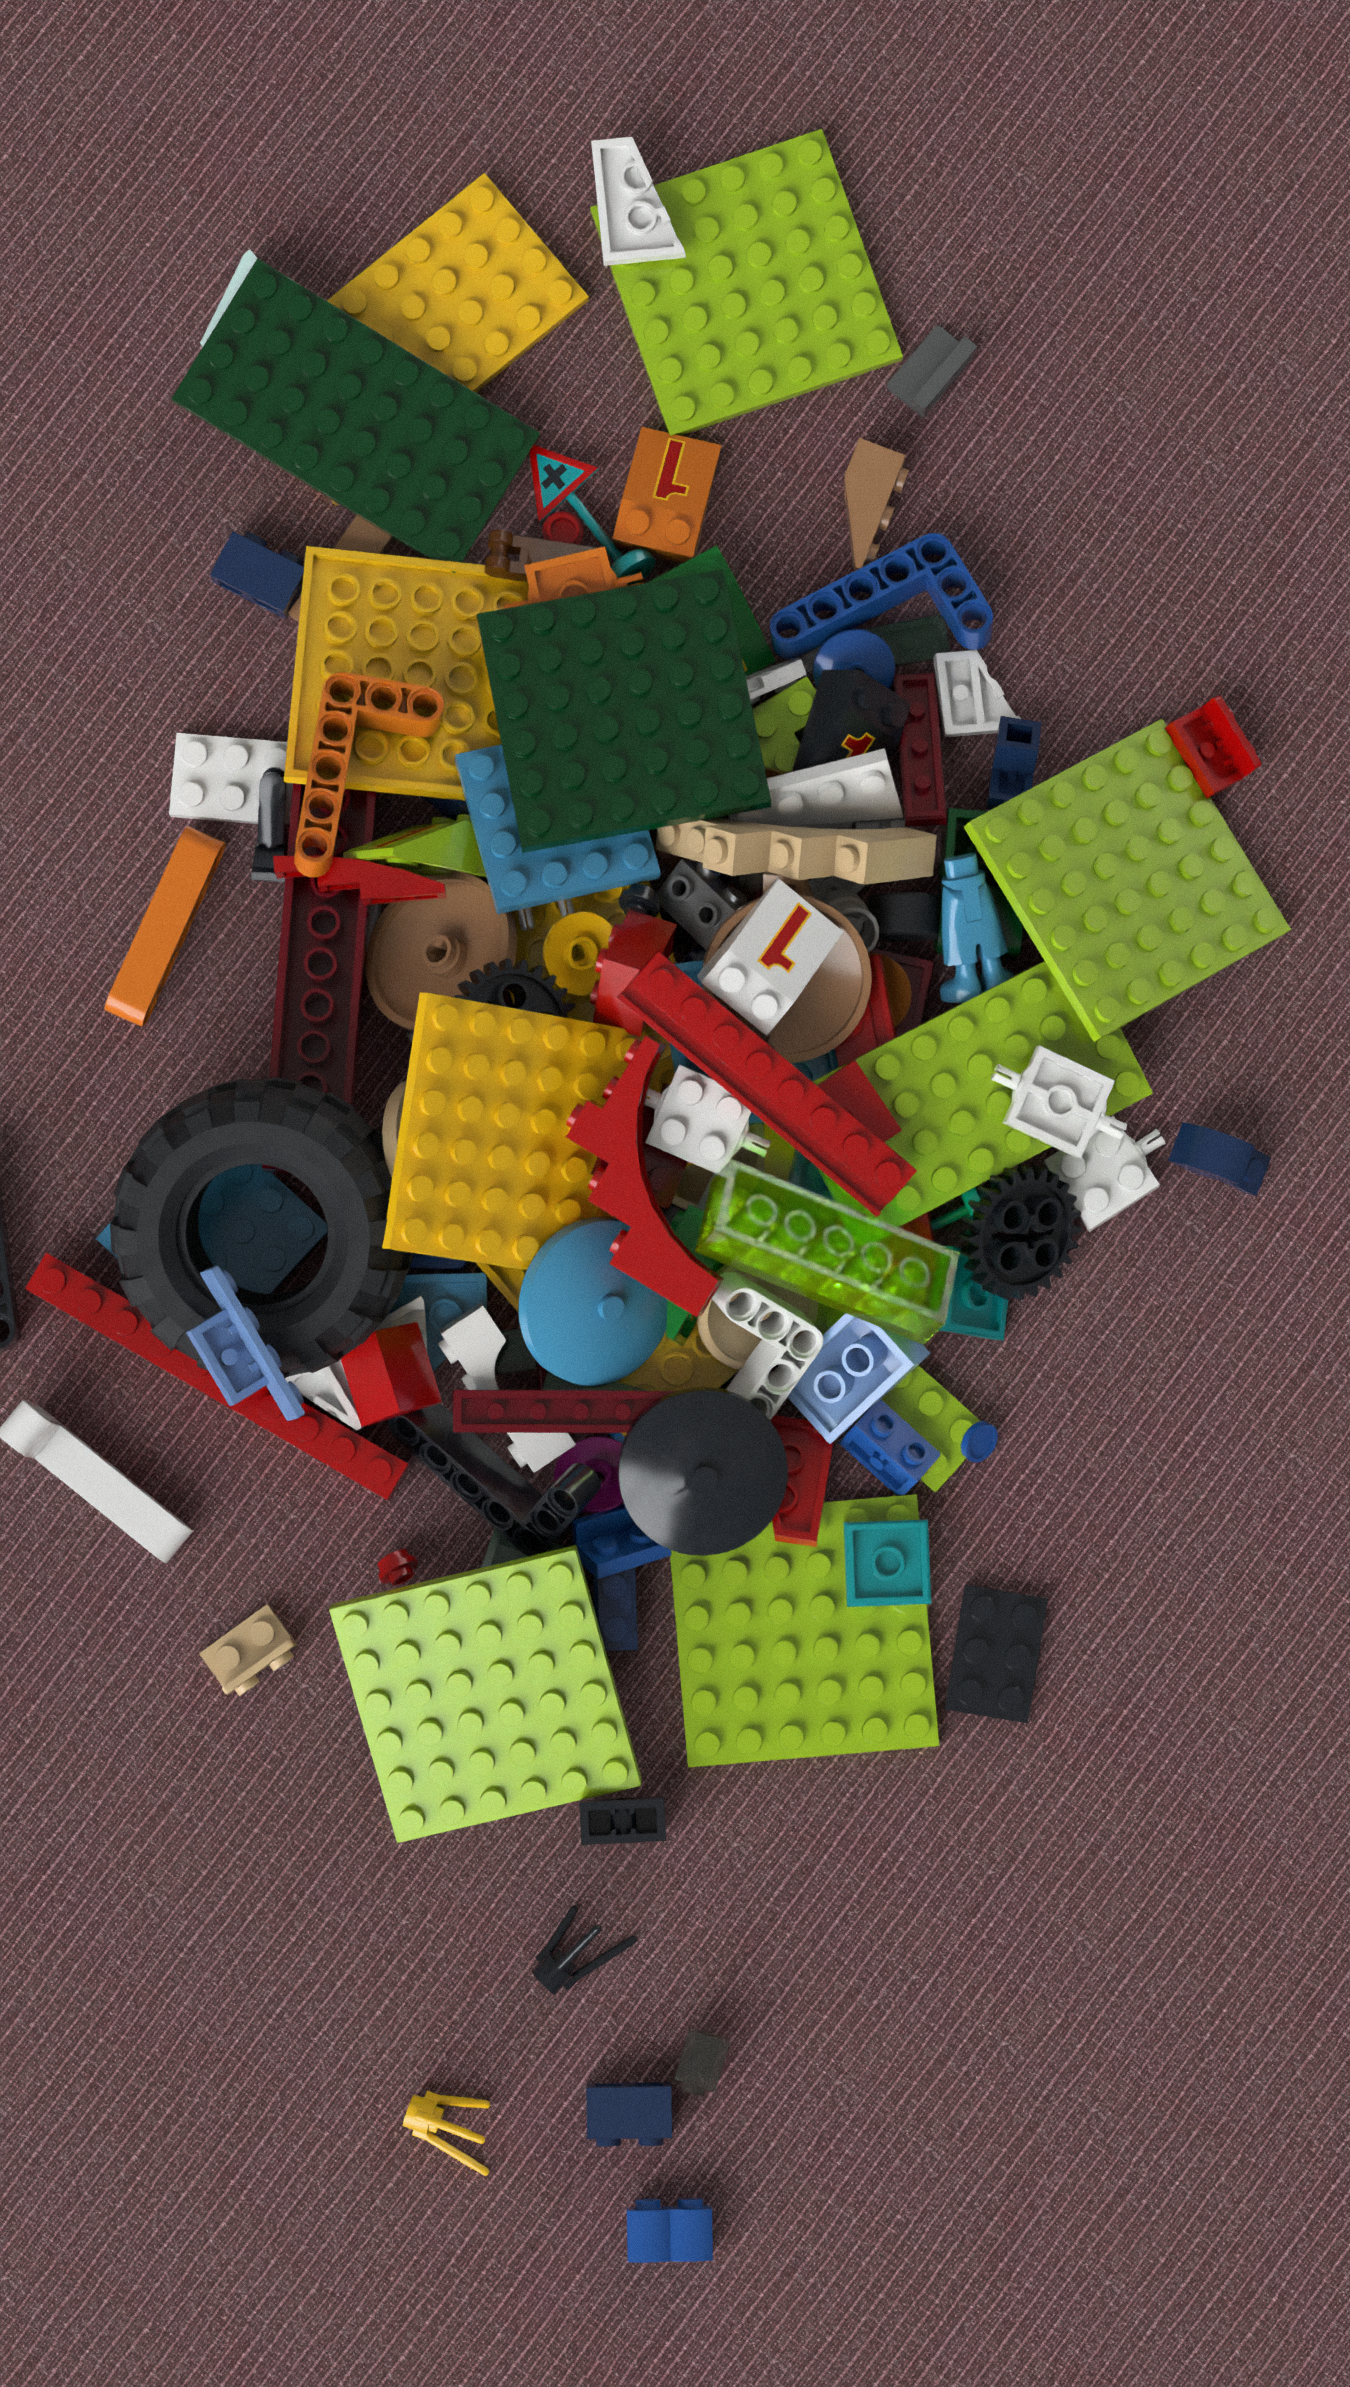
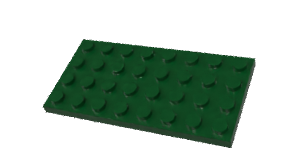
[171,258,540,574]

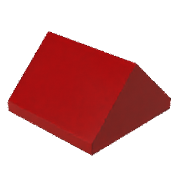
[341,1322,442,1427]

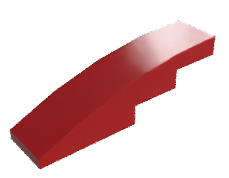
[273,855,447,905]

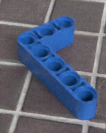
[770,533,993,659]

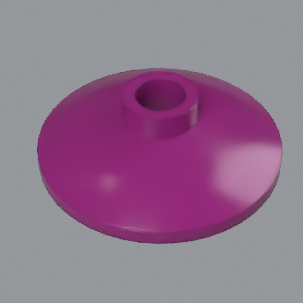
[554,1437,624,1513]

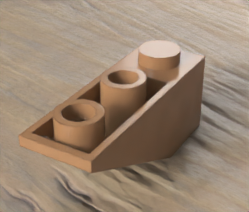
[843,438,909,571]

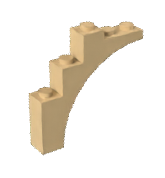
[656,817,937,885]

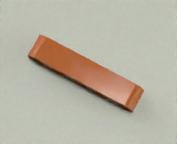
[104,826,226,1027]

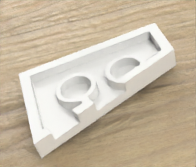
[591,137,686,266]

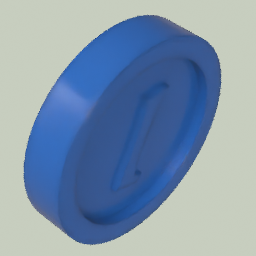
[961,1421,998,1463]

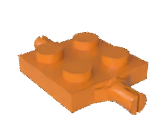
[503,546,644,609]

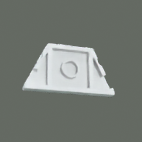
[285,1296,428,1431]

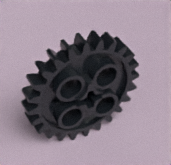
[452,958,576,1020]
[959,1164,1082,1300]

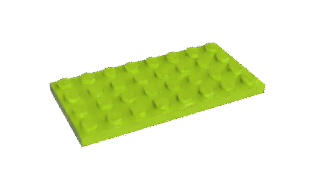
[813,961,1153,1247]

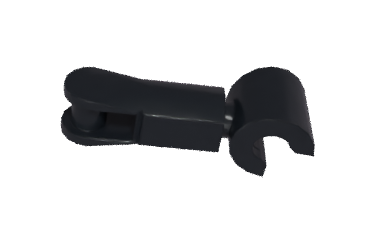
[251,767,288,882]

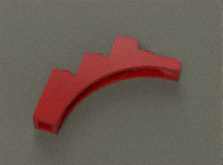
[566,1035,724,1317]

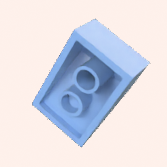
[788,1291,931,1444]

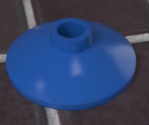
[813,629,895,689]

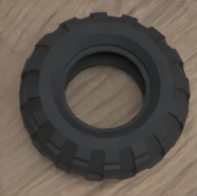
[110,1077,413,1378]

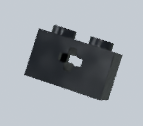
[579,1796,666,1845]

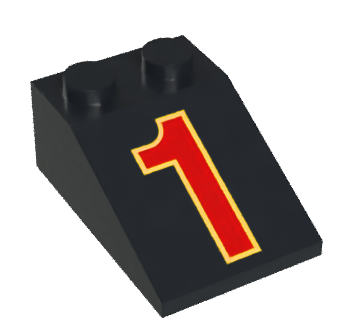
[792,669,911,772]

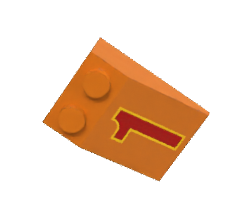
[612,427,722,563]

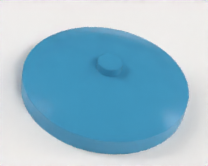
[518,1217,667,1386]

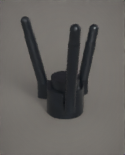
[532,1906,637,1995]

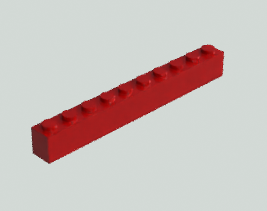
[25,1253,411,1501]

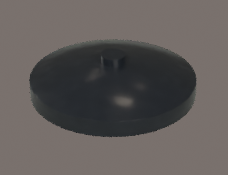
[618,1387,788,1556]

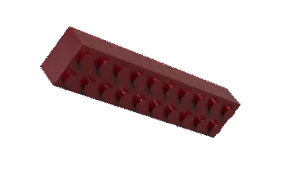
[262,783,380,1175]

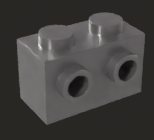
[657,859,748,950]

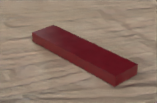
[893,673,947,827]

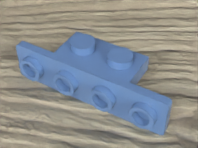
[186,1265,305,1421]

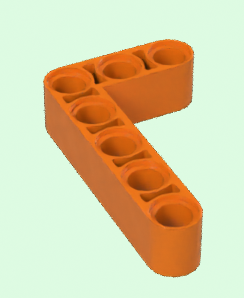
[294,672,444,877]

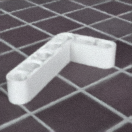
[712,1271,823,1420]
[0,1400,193,1564]

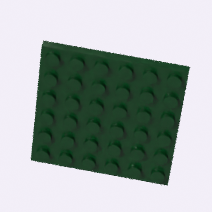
[477,569,771,853]

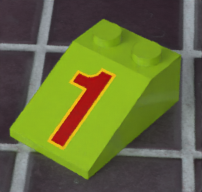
[343,815,487,878]

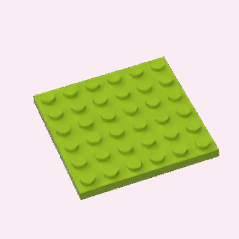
[590,129,903,436]
[964,719,1291,1042]
[670,1494,939,1768]
[329,1545,642,1843]

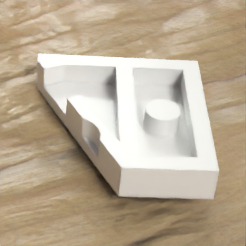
[933,650,1021,738]
[746,658,807,704]

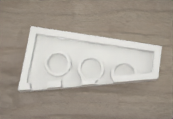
[728,748,904,826]

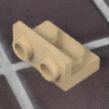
[199,1604,298,1696]

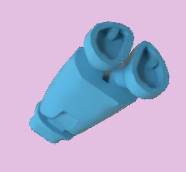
[939,853,1015,1003]

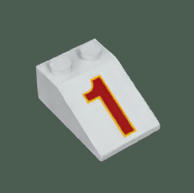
[697,878,843,1036]

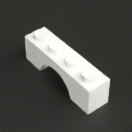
[438,1302,576,1473]

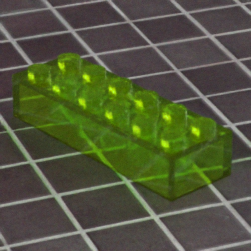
[695,1159,959,1344]

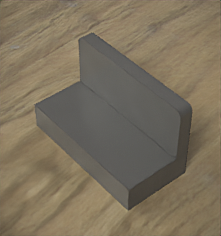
[887,326,977,418]

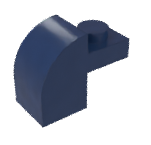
[987,716,1042,810]
[1168,1122,1271,1196]

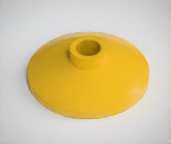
[543,911,613,996]

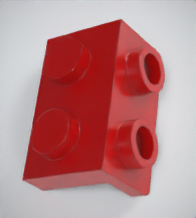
[1164,695,1261,798]

